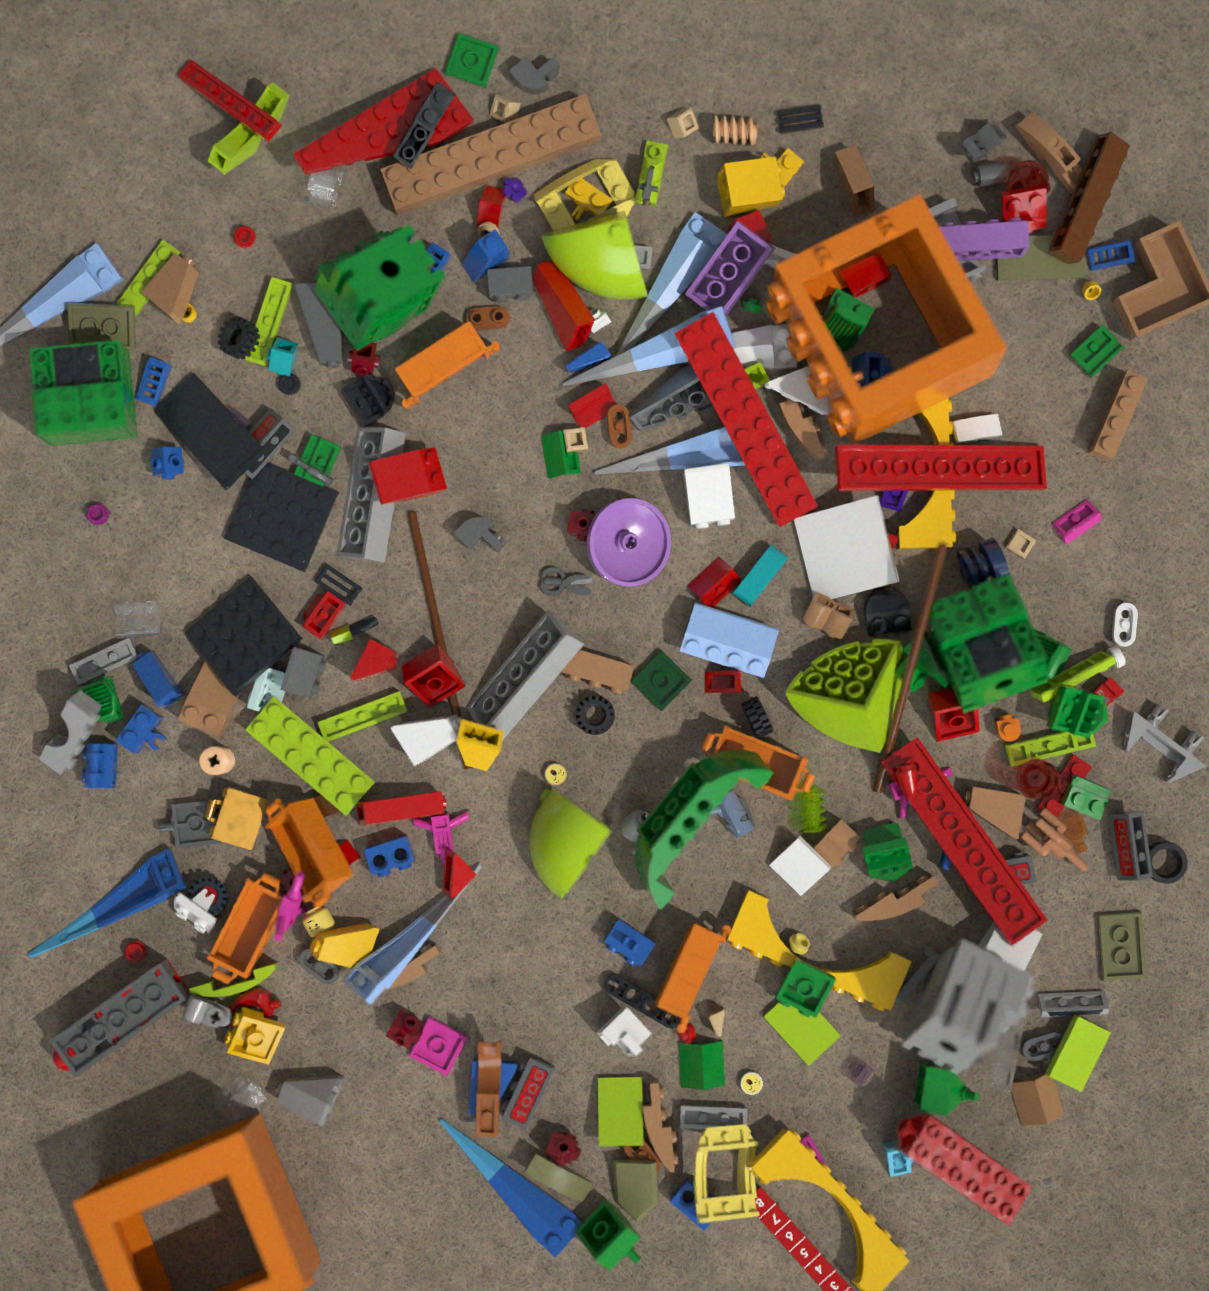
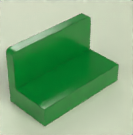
[541,431,581,479]

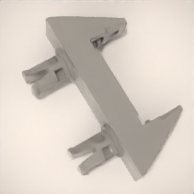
[1123,703,1206,783]

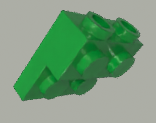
[776,958,836,1018]

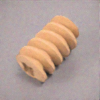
[713,115,758,146]
[199,746,235,775]

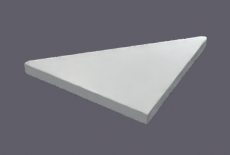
[764,366,833,415]

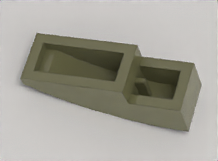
[525,1150,594,1202]

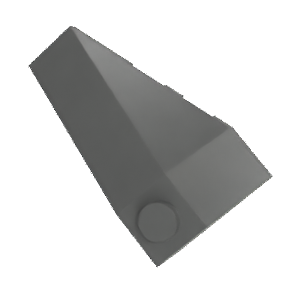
[629,364,714,431]

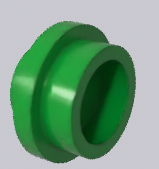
[741,297,763,314]

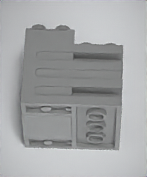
[901,939,1035,1075]

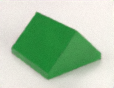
[679,1041,725,1090]

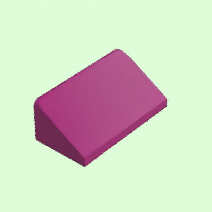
[1051,499,1102,544]

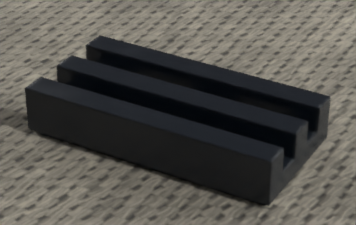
[777,105,824,134]
[314,563,363,606]

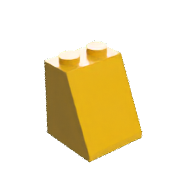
[717,156,785,218]

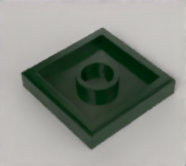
[630,650,692,712]

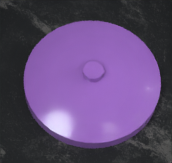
[587,498,671,586]

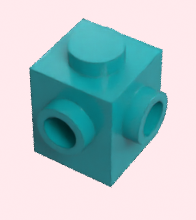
[266,338,299,376]

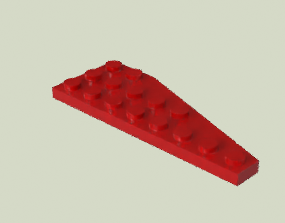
[293,68,474,175]

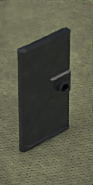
[154,373,267,490]

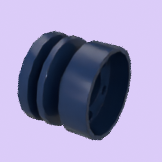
[956,537,1010,590]

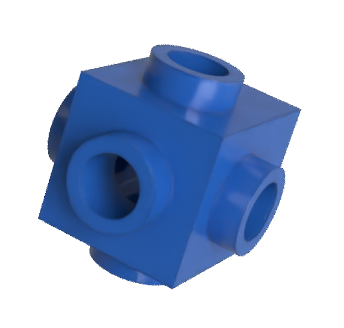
[151,446,184,480]

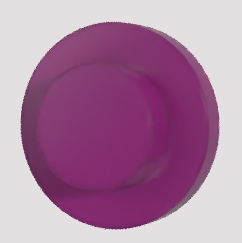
[87,503,109,525]

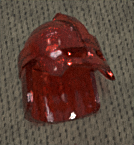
[1006,160,1051,195]
[1016,759,1061,800]

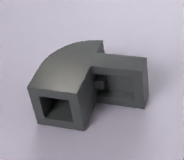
[509,57,560,94]
[962,121,1007,163]
[454,517,504,552]

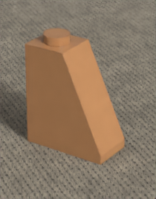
[835,145,874,218]
[141,253,199,324]
[964,786,1026,839]

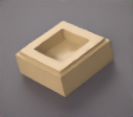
[1006,529,1037,559]

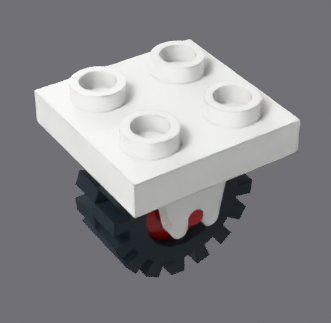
[174,877,227,935]

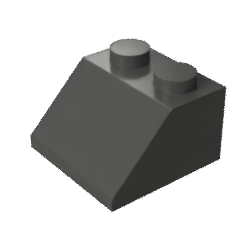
[280,647,327,698]

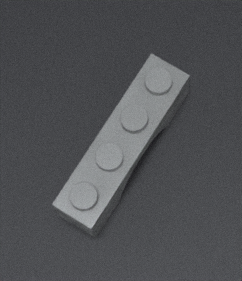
[39,690,102,775]

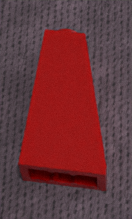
[532,260,595,352]
[356,791,447,825]

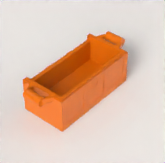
[395,321,500,410]
[701,725,815,801]
[265,798,353,908]
[206,873,285,984]
[654,924,731,1033]

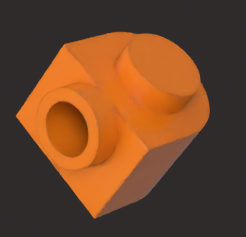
[994,714,1021,741]

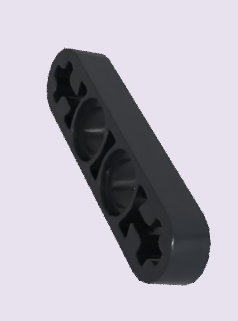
[604,974,681,1029]

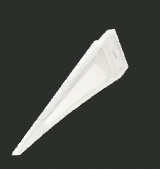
[682,324,797,370]

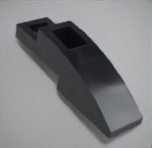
[392,81,456,169]

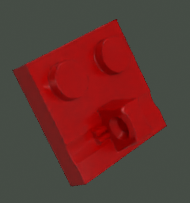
[1001,184,1047,233]

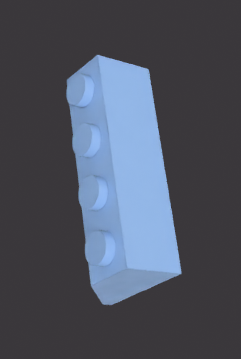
[680,602,779,678]

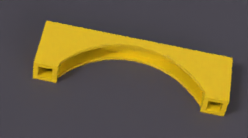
[896,399,956,550]
[726,889,912,1012]
[746,1129,909,1291]

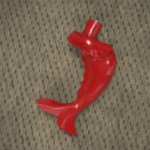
[226,988,282,1029]

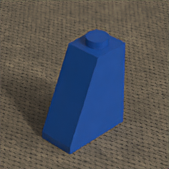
[462,229,510,282]
[132,651,185,707]
[468,1058,518,1119]

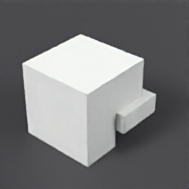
[596,1008,651,1056]

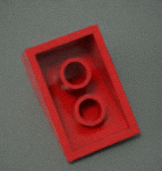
[369,447,447,505]

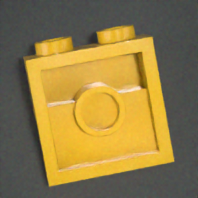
[224,1007,285,1065]

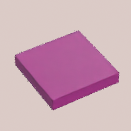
[408,1016,468,1076]

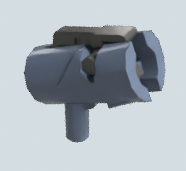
[711,789,755,838]

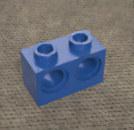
[364,835,416,877]
[670,1177,716,1231]

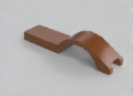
[476,1040,501,1137]

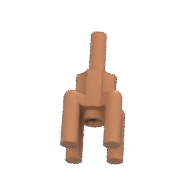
[1020,807,1089,872]

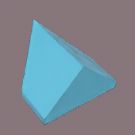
[883,1140,912,1177]

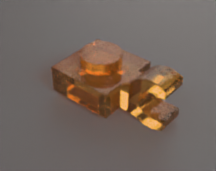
[1060,813,1089,854]

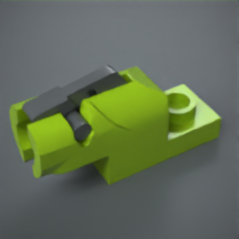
[635,141,668,207]

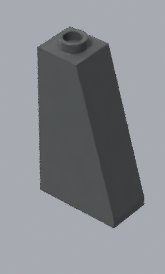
[295,283,344,368]

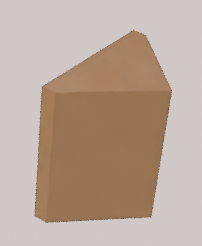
[1009,1072,1064,1126]

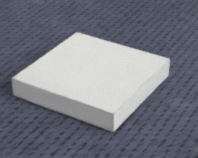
[769,836,832,896]

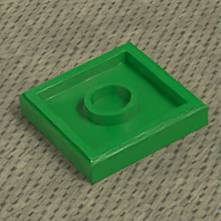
[444,32,500,88]

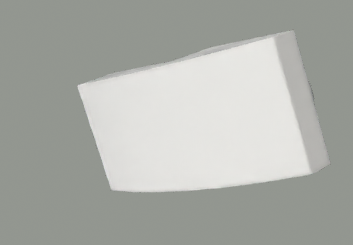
[952,414,1002,444]

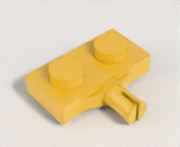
[760,148,805,187]
[565,179,613,221]

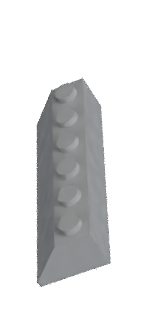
[337,427,406,563]
[466,610,584,741]

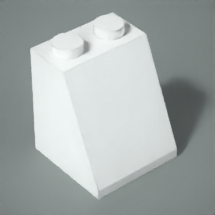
[683,463,735,529]
[391,715,463,766]
[978,922,1043,971]

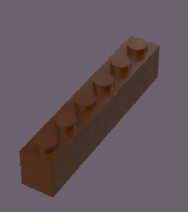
[1048,132,1130,264]

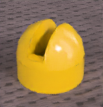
[1082,280,1101,300]
[183,304,197,323]

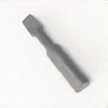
[288,453,334,486]

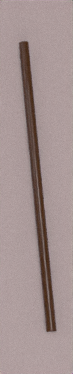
[408,512,473,770]
[873,542,948,793]

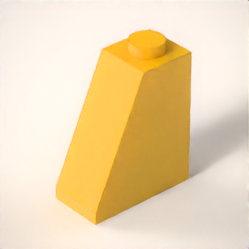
[456,719,504,771]
[310,923,379,968]

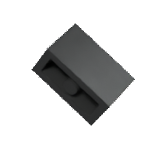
[487,266,534,303]

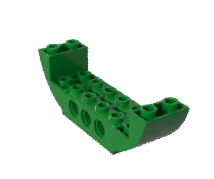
[635,750,774,910]

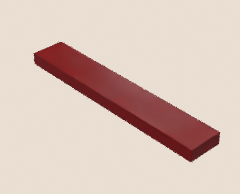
[177,59,282,142]

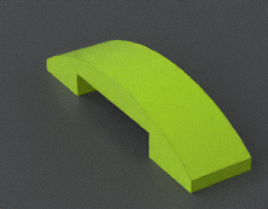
[189,962,279,997]

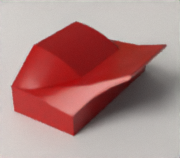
[302,591,346,640]

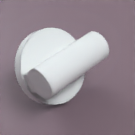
[590,308,611,333]

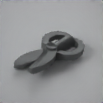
[540,567,593,596]

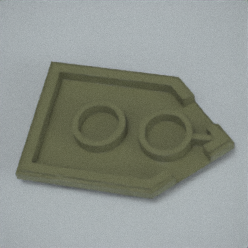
[612,1159,659,1223]

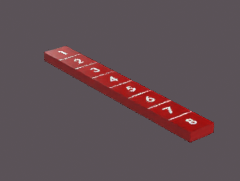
[755,1186,854,1291]

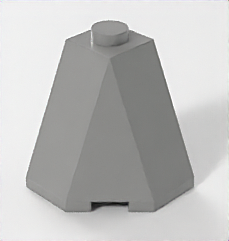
[275,1075,344,1126]

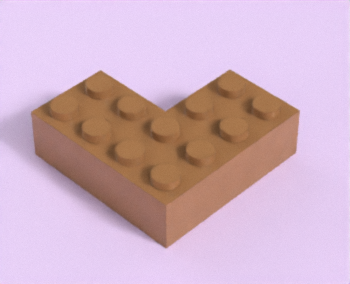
[1112,221,1209,341]

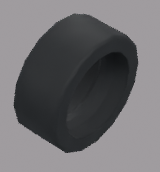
[1149,841,1188,884]

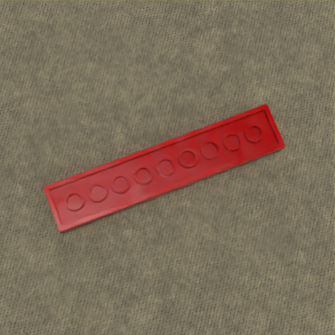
[674,312,818,528]
[835,445,1047,491]
[881,737,1048,946]

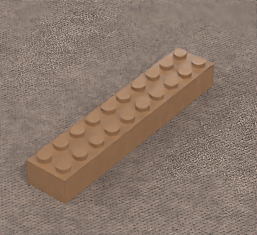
[381,94,601,215]

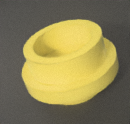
[789,933,810,955]

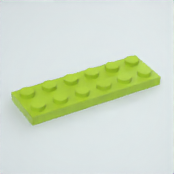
[245,696,375,816]

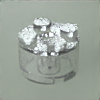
[304,166,345,210]

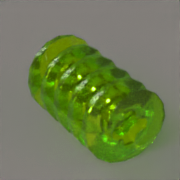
[798,787,827,833]

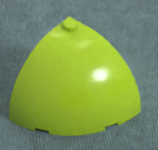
[540,211,648,300]
[785,639,904,753]
[529,787,611,899]

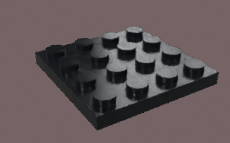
[224,462,339,572]
[185,576,303,697]

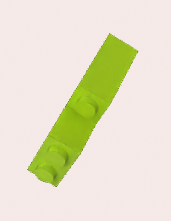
[208,82,290,175]

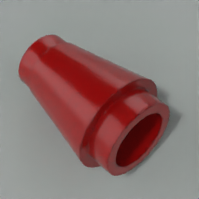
[895,763,918,797]

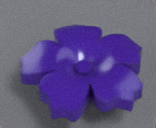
[502,178,527,203]

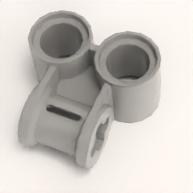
[182,995,233,1028]

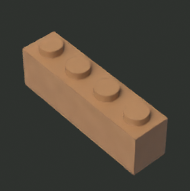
[1088,370,1148,462]
[561,650,634,694]

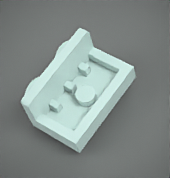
[247,668,285,712]

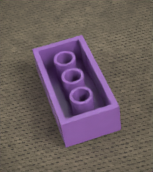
[939,218,1029,261]
[685,221,776,316]

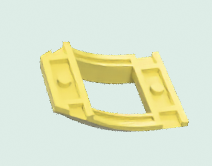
[534,159,636,231]
[694,1124,759,1223]

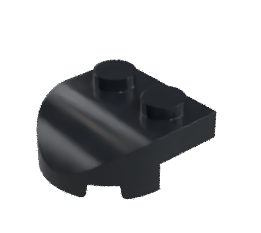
[340,374,395,428]
[864,586,911,635]

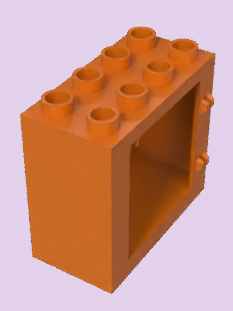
[766,194,1007,445]
[73,1113,321,1291]

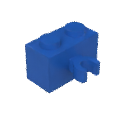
[115,705,167,754]
[604,918,656,966]

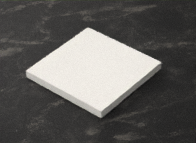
[794,496,900,599]

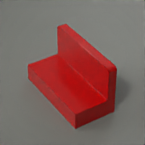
[841,253,892,298]
[568,383,617,428]
[688,557,742,608]

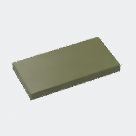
[997,235,1085,281]

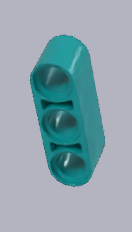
[733,544,789,607]

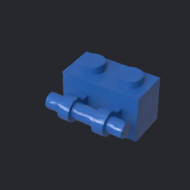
[852,352,893,390]
[82,743,118,789]

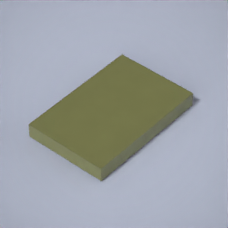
[67,303,136,350]
[1097,912,1147,981]

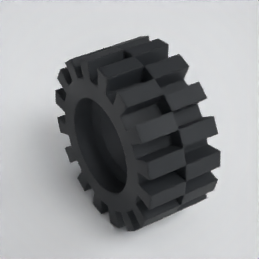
[218,316,260,359]
[575,695,615,735]
[741,696,774,739]

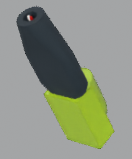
[330,617,378,644]

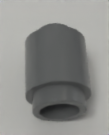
[972,162,1006,187]

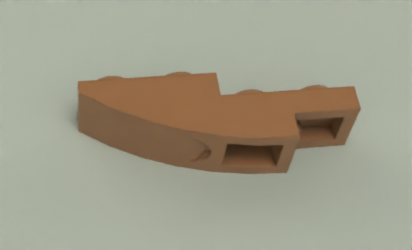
[1015,112,1083,194]
[778,397,827,461]
[853,874,939,921]
[383,943,441,990]
[643,1080,678,1172]

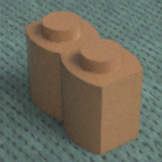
[802,592,855,639]
[812,818,861,869]

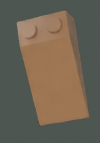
[178,660,241,737]

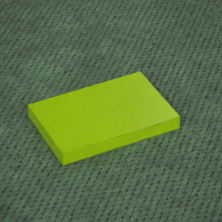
[763,1002,841,1066]
[1045,1014,1111,1092]
[598,1077,643,1146]

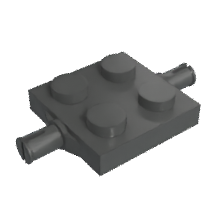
[158,800,221,848]

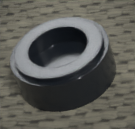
[278,373,301,396]

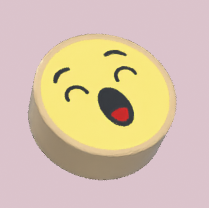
[545,763,567,785]

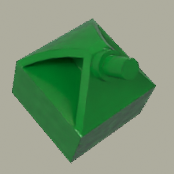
[914,1060,979,1116]
[575,1199,641,1270]

